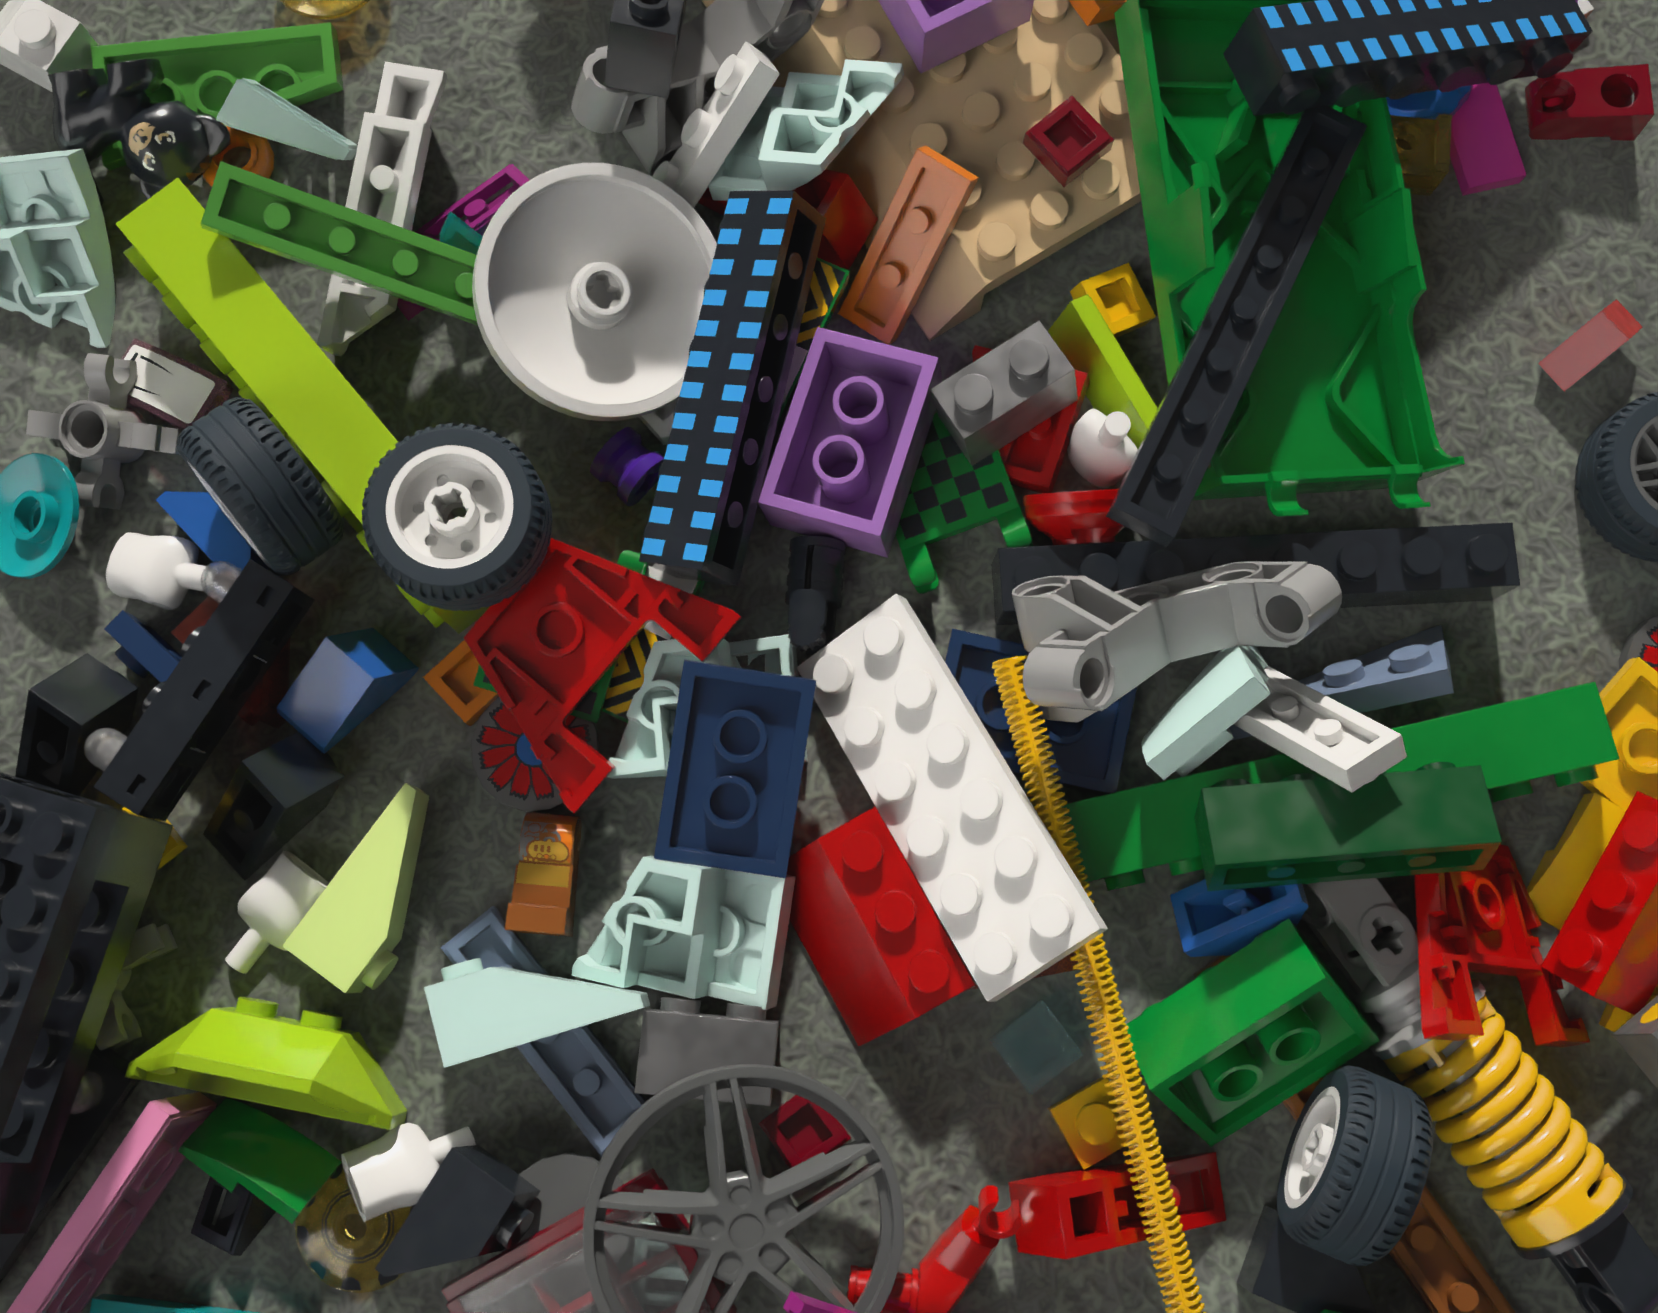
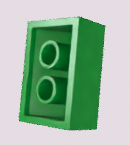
[1126,918,1380,1147]

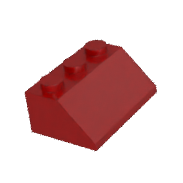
[786,806,975,1046]

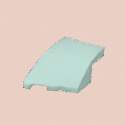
[708,59,904,201]
[0,148,116,348]
[607,634,808,779]
[1141,645,1271,780]
[571,856,796,1010]

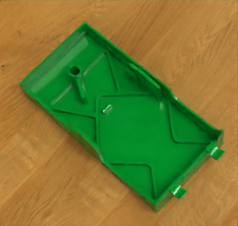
[1114,0,1465,517]

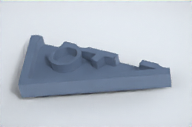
[1229,625,1454,740]

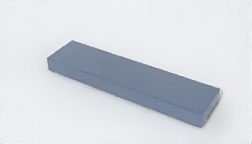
[441,906,647,1157]

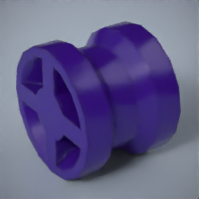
[590,427,665,506]

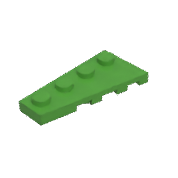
[90,22,343,170]

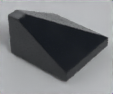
[191,1176,276,1256]

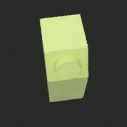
[282,783,429,993]

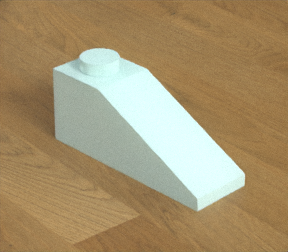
[424,958,650,1068]

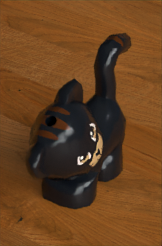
[48,59,231,207]

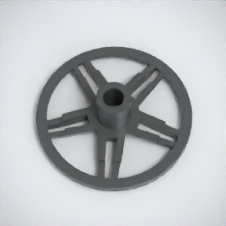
[582,1064,904,1313]

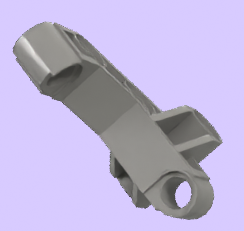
[571,0,824,176]
[1012,561,1342,723]

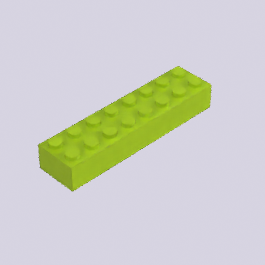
[116,178,490,634]

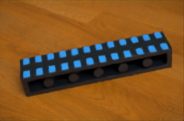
[1223,0,1593,116]
[639,191,826,586]

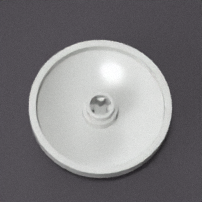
[472,163,717,421]

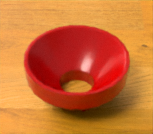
[1023,489,1125,545]

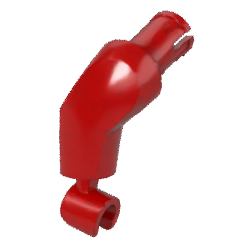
[846,1185,1021,1313]

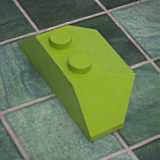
[125,997,407,1130]

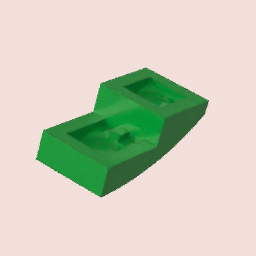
[178,1097,342,1224]

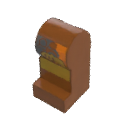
[505,812,582,937]

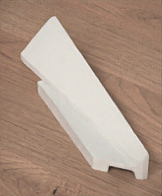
[317,62,447,356]

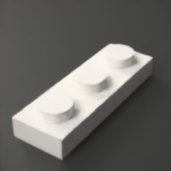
[652,41,780,208]
[1234,666,1407,793]

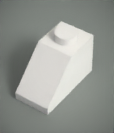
[0,0,99,92]

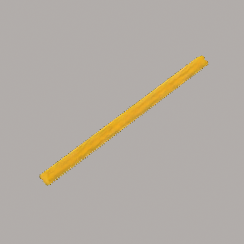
[992,655,1207,1313]

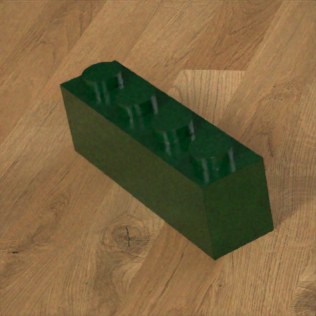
[1194,762,1502,891]

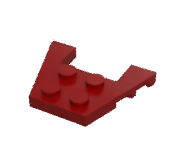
[463,538,742,813]
[1415,844,1590,1047]

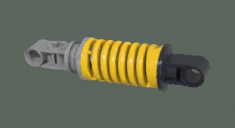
[1301,878,1658,1313]

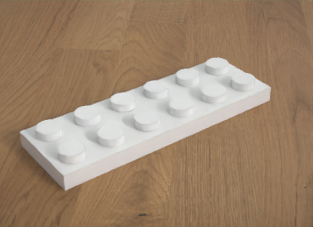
[796,594,1108,1002]

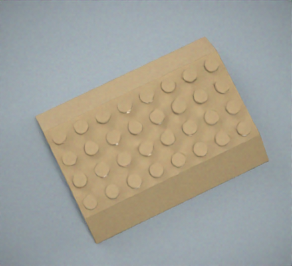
[702,0,1141,341]

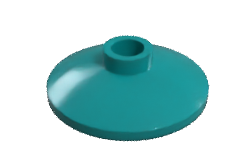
[0,453,79,579]

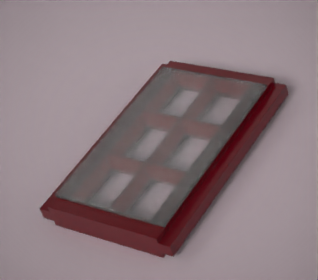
[441,1168,737,1313]

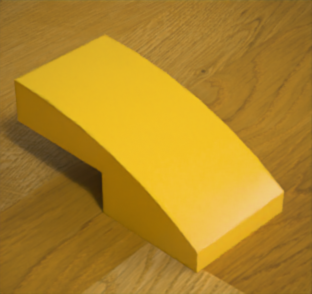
[1527,792,1626,930]

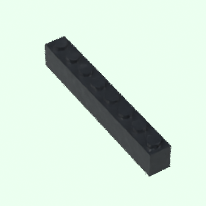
[991,522,1520,625]

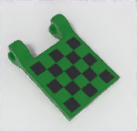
[895,412,1033,594]

